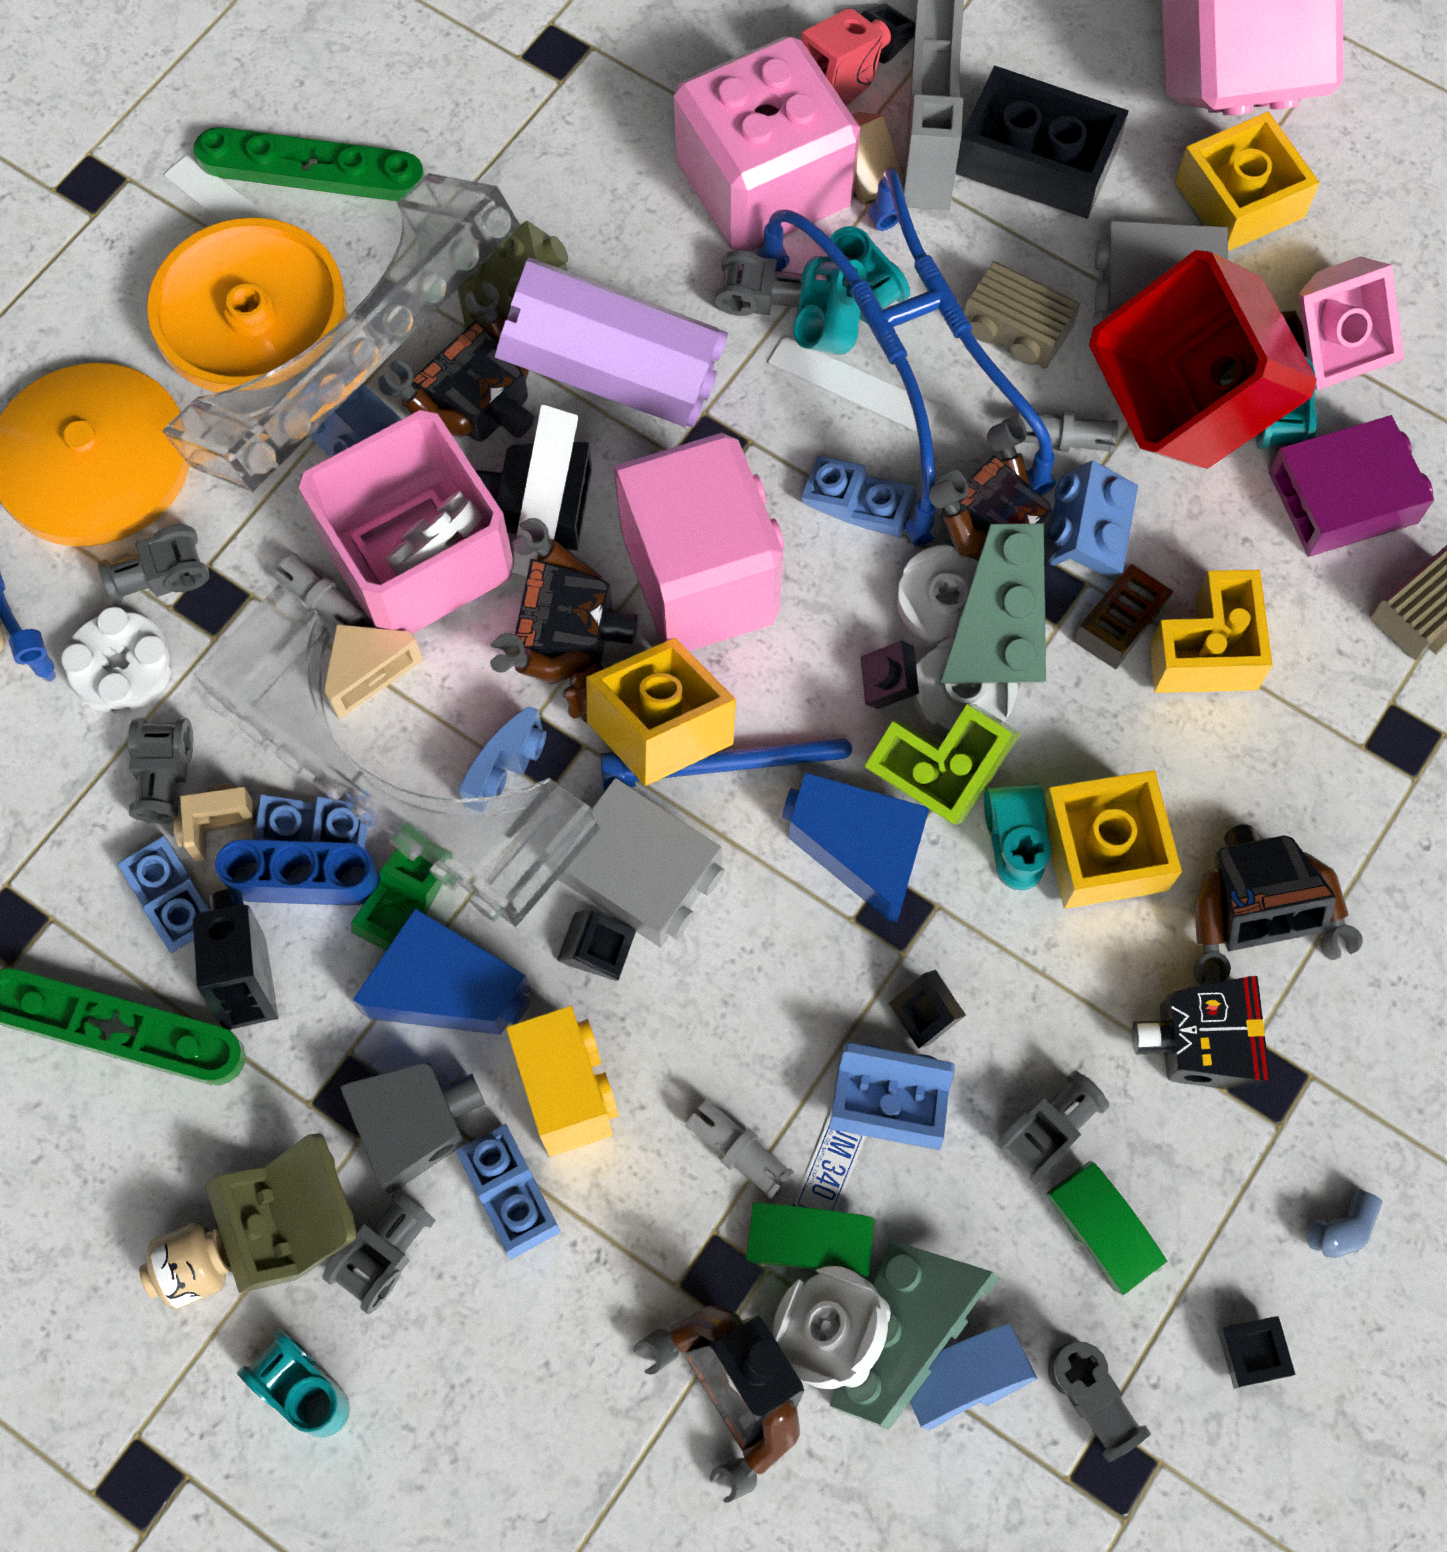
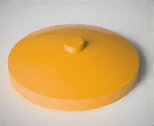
[147,218,347,396]
[0,363,191,547]

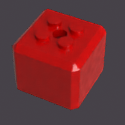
[1089,250,1317,469]

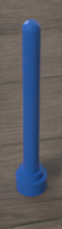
[600,738,852,792]

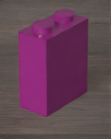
[1268,415,1435,557]

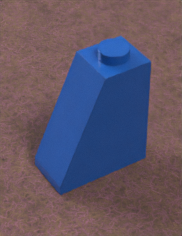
[782,773,929,922]
[353,909,532,1035]

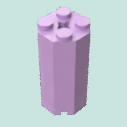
[494,257,728,428]

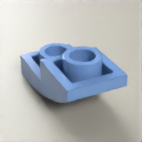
[801,456,917,538]
[459,706,546,814]
[253,794,370,849]
[117,836,211,954]
[456,1124,561,1260]
[910,1324,1038,1430]

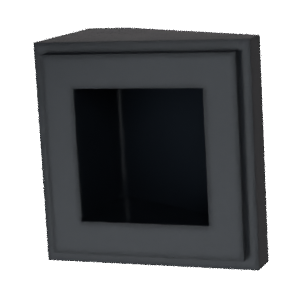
[861,4,915,64]
[557,909,636,981]

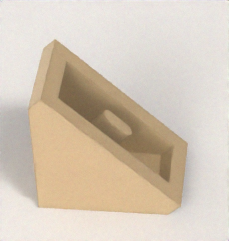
[852,112,904,204]
[324,625,423,719]

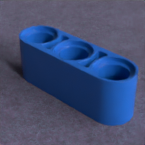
[215,840,380,906]

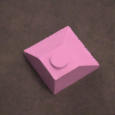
[1298,256,1404,390]

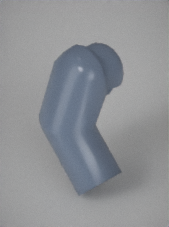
[1306,1190,1383,1258]

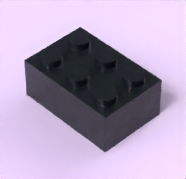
[955,65,1129,219]

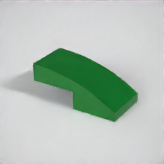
[351,832,455,951]
[1046,1161,1168,1295]
[746,1202,875,1277]

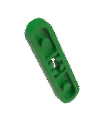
[194,127,425,202]
[0,968,246,1086]

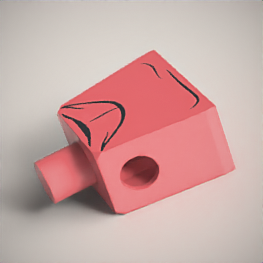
[801,8,891,106]

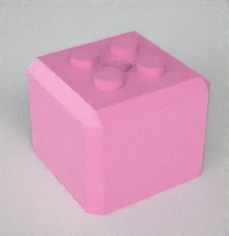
[1162,0,1344,115]
[674,36,860,252]
[298,410,514,634]
[613,433,784,651]

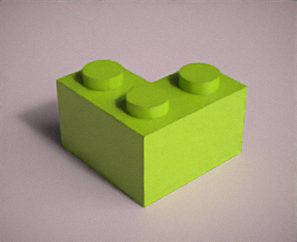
[864,704,1021,825]

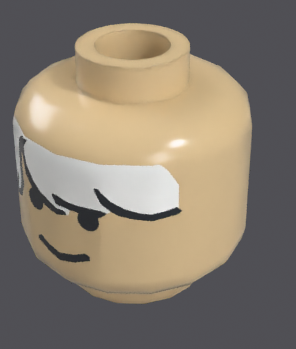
[139,1222,232,1309]

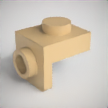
[173,784,257,862]

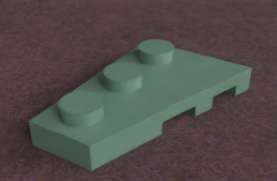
[939,524,1046,684]
[829,1240,1000,1430]

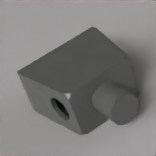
[340,1063,485,1194]

